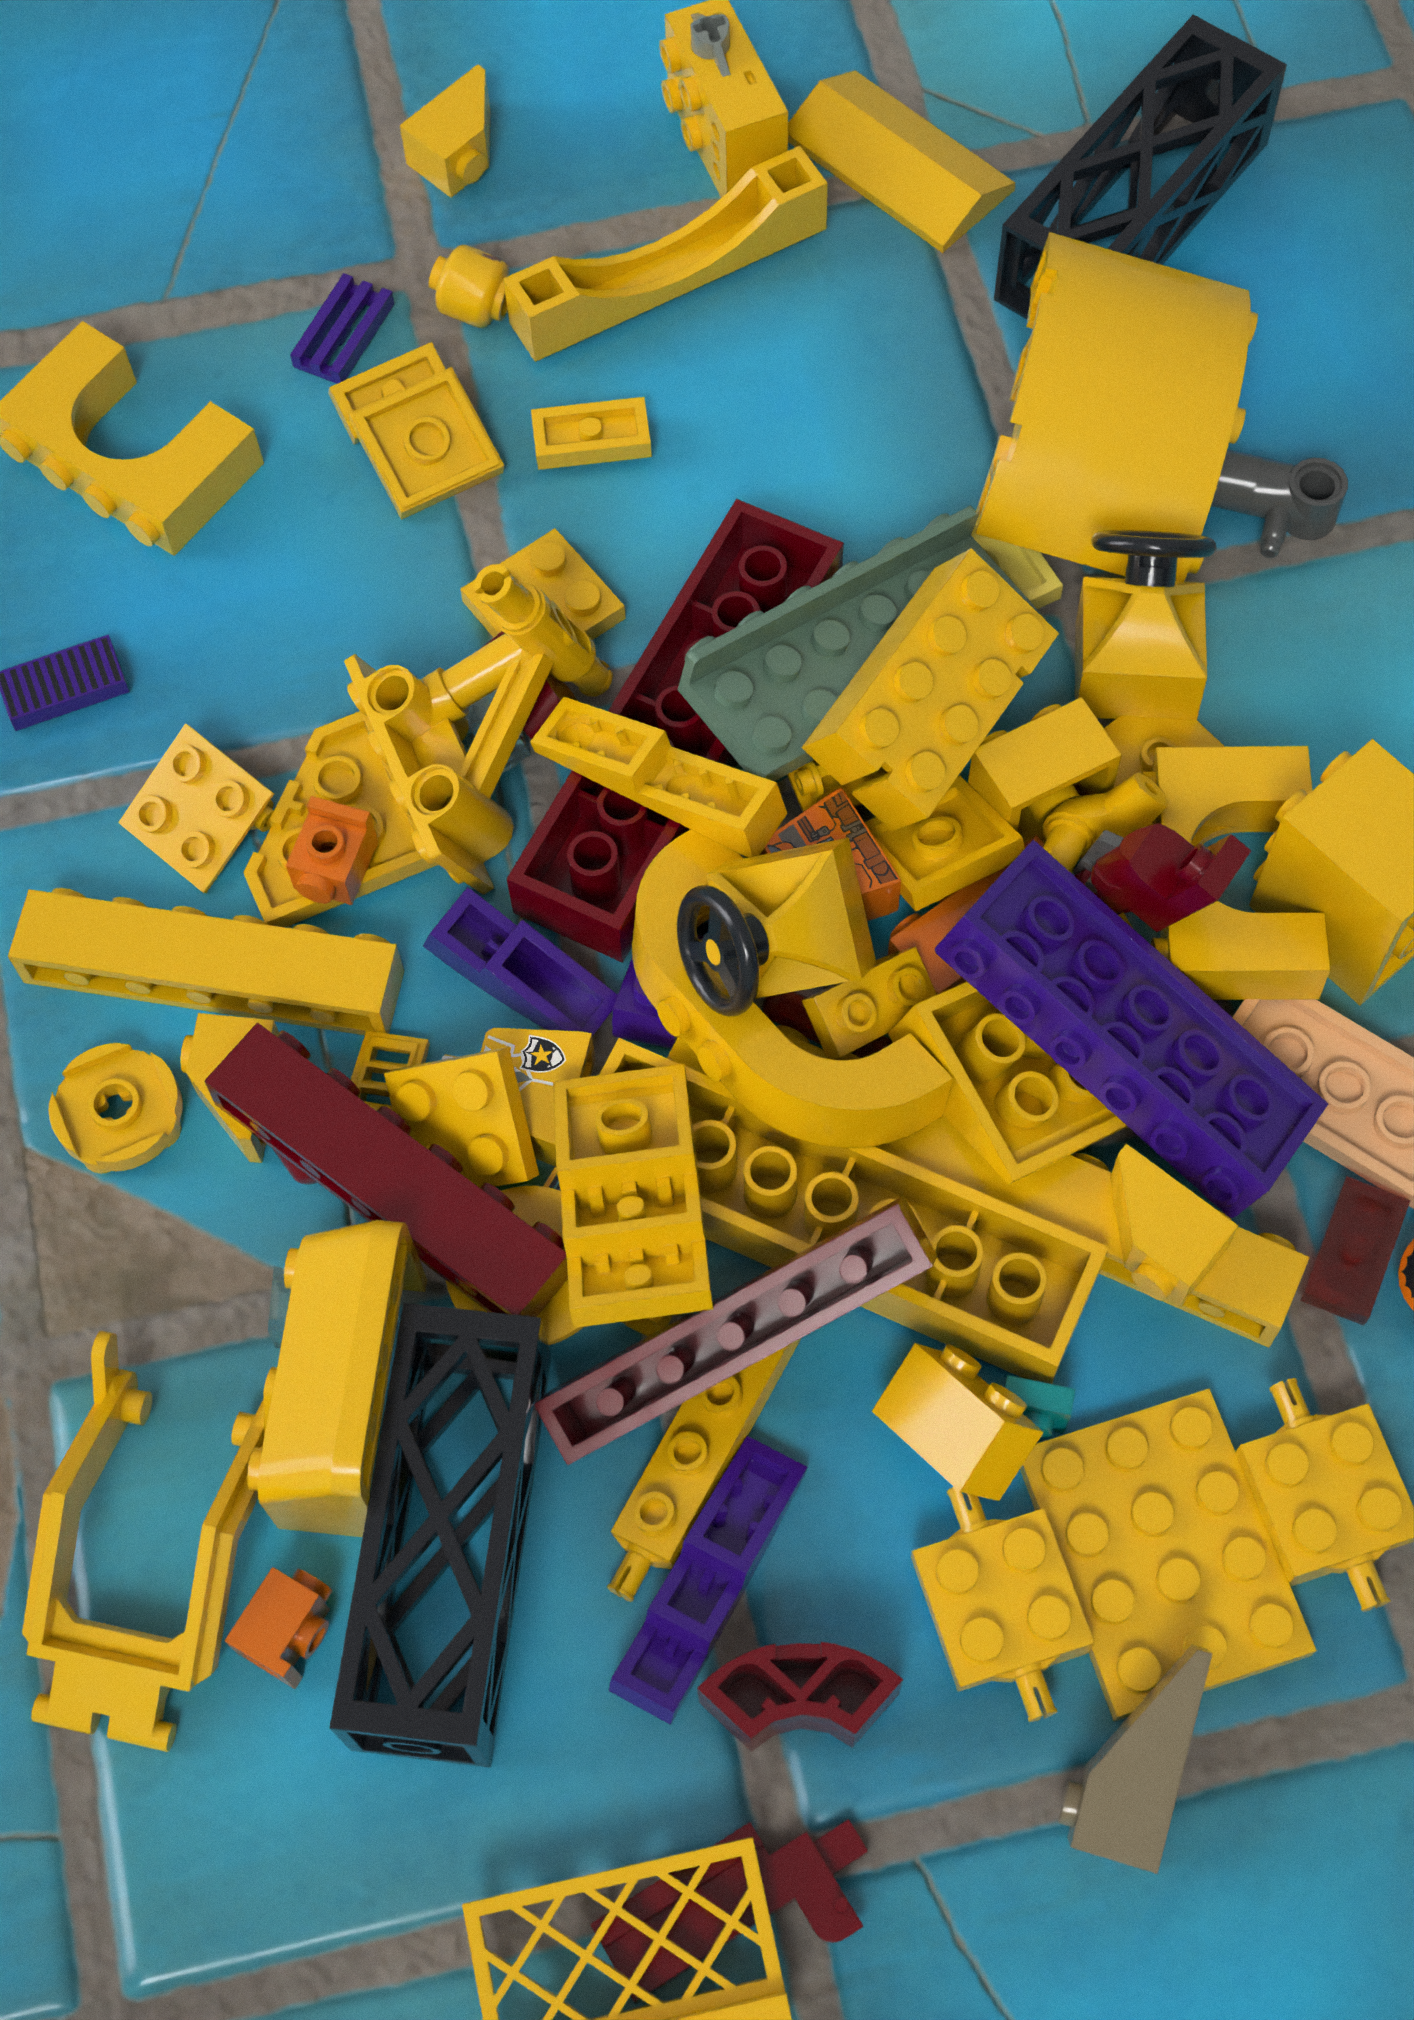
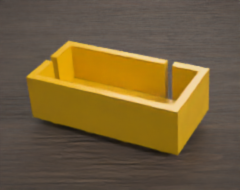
[801,548,1059,831]

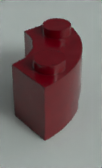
[697,1642,903,1752]

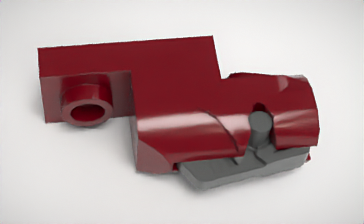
[1073,823,1251,932]

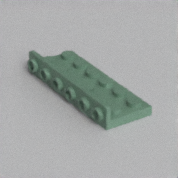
[678,506,1046,782]

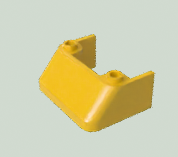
[247,1220,427,1537]

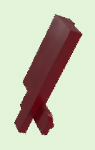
[590,1819,868,2004]

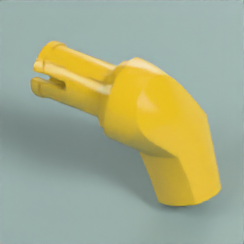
[1042,772,1167,873]

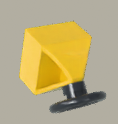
[1075,530,1217,720]
[677,837,876,1017]

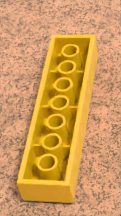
[599,1038,1109,1384]

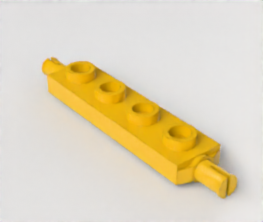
[607,1338,801,1602]

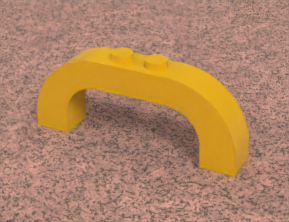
[632,830,953,1148]

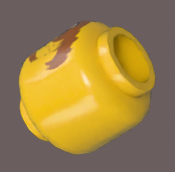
[428,244,509,329]

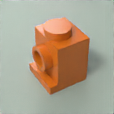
[286,796,379,905]
[224,1567,333,1689]

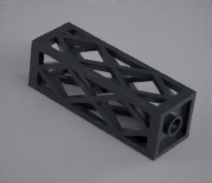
[994,14,1287,319]
[329,1303,552,1768]

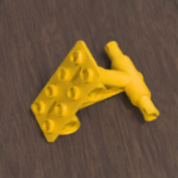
[344,564,613,895]

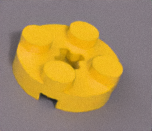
[49,1043,183,1174]

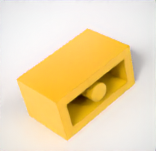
[872,1343,1044,1501]

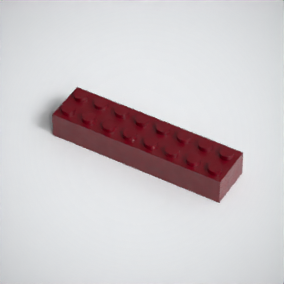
[506,499,844,963]

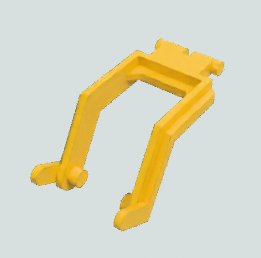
[22,1331,277,1752]

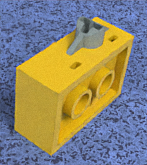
[659,0,788,198]

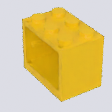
[1249,739,1414,1006]

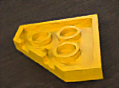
[243,711,438,927]

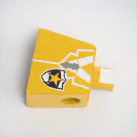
[441,1028,595,1167]

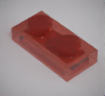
[1300,1176,1410,1326]

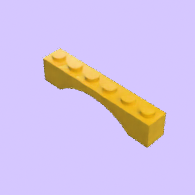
[503,146,828,362]

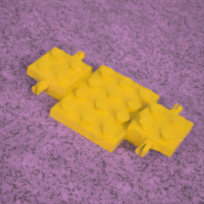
[911,1378,1414,1722]

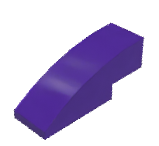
[423,887,618,1036]

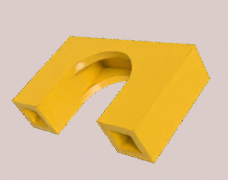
[0,321,264,556]
[1141,746,1330,1000]

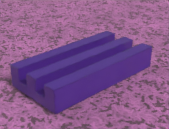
[290,273,395,384]

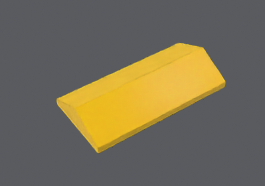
[788,70,1016,253]

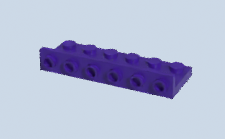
[935,839,1328,1218]

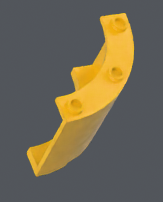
[975,232,1258,582]

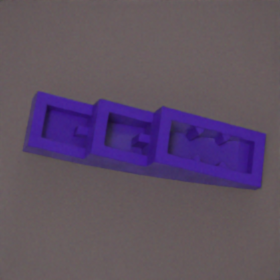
[608,1436,808,1725]

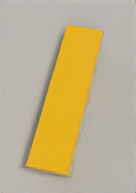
[530,697,788,857]

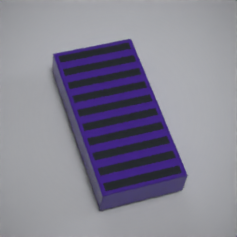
[0,634,130,731]

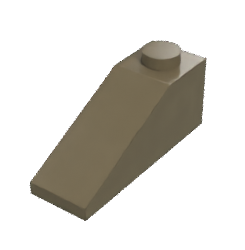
[1058,1645,1212,1874]

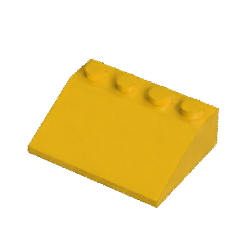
[888,912,1133,1185]

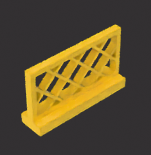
[462,1837,792,2020]

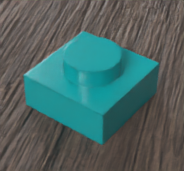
[1004,1375,1076,1437]

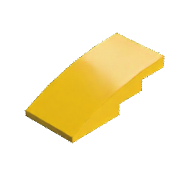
[553,1064,713,1328]

